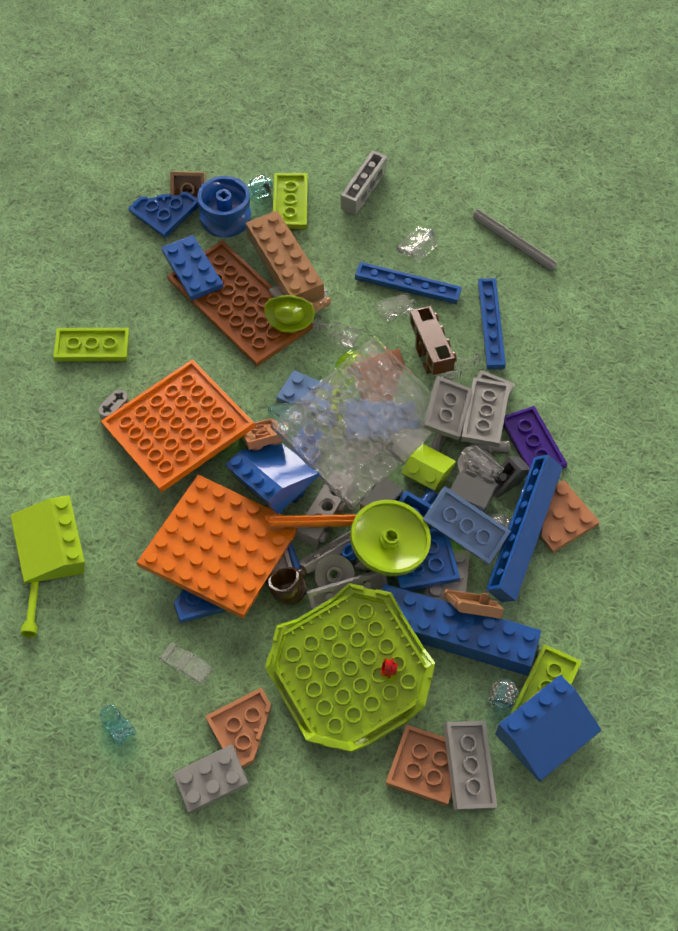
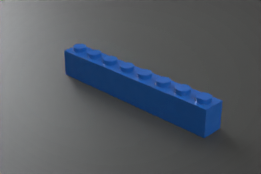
[486,455,563,602]

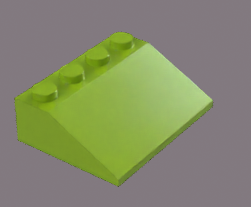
[10,495,85,584]

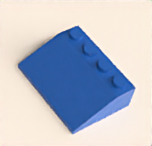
[225,443,320,515]
[495,675,601,782]

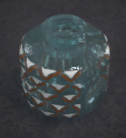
[489,679,519,712]

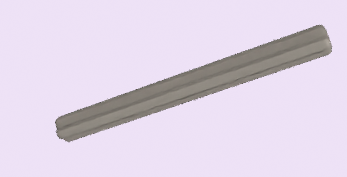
[473,209,557,271]

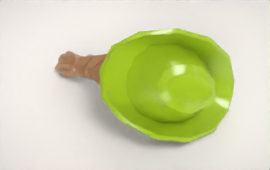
[264,295,331,333]

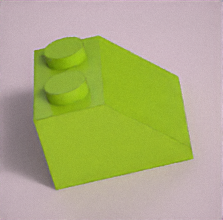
[401,444,456,494]

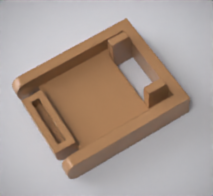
[443,589,504,619]

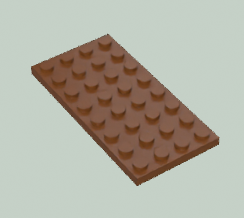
[167,240,313,367]

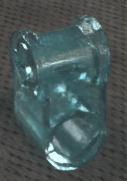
[99,705,137,747]

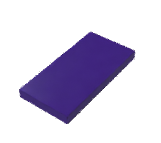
[503,406,568,469]

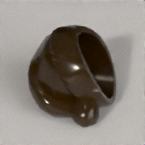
[268,567,308,605]

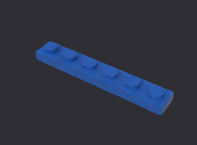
[355,262,462,305]
[478,278,506,369]

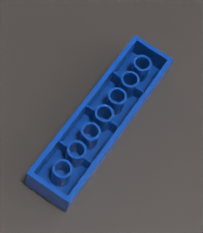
[381,583,542,676]

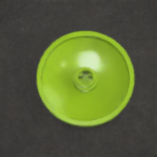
[350,500,431,576]

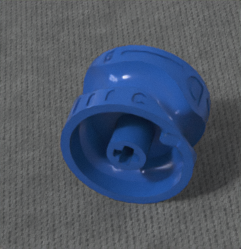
[198,176,251,238]

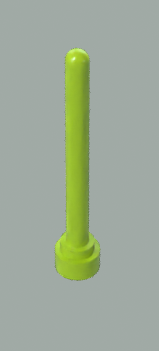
[20,581,39,638]

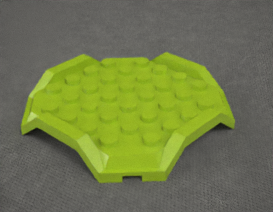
[265,583,436,753]

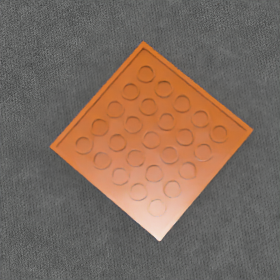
[101,359,255,493]
[137,475,298,619]

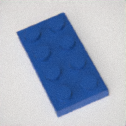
[161,235,224,301]

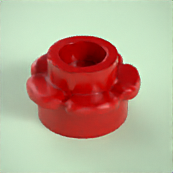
[381,658,398,679]

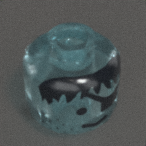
[247,174,273,199]

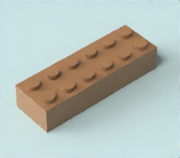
[246,211,324,302]

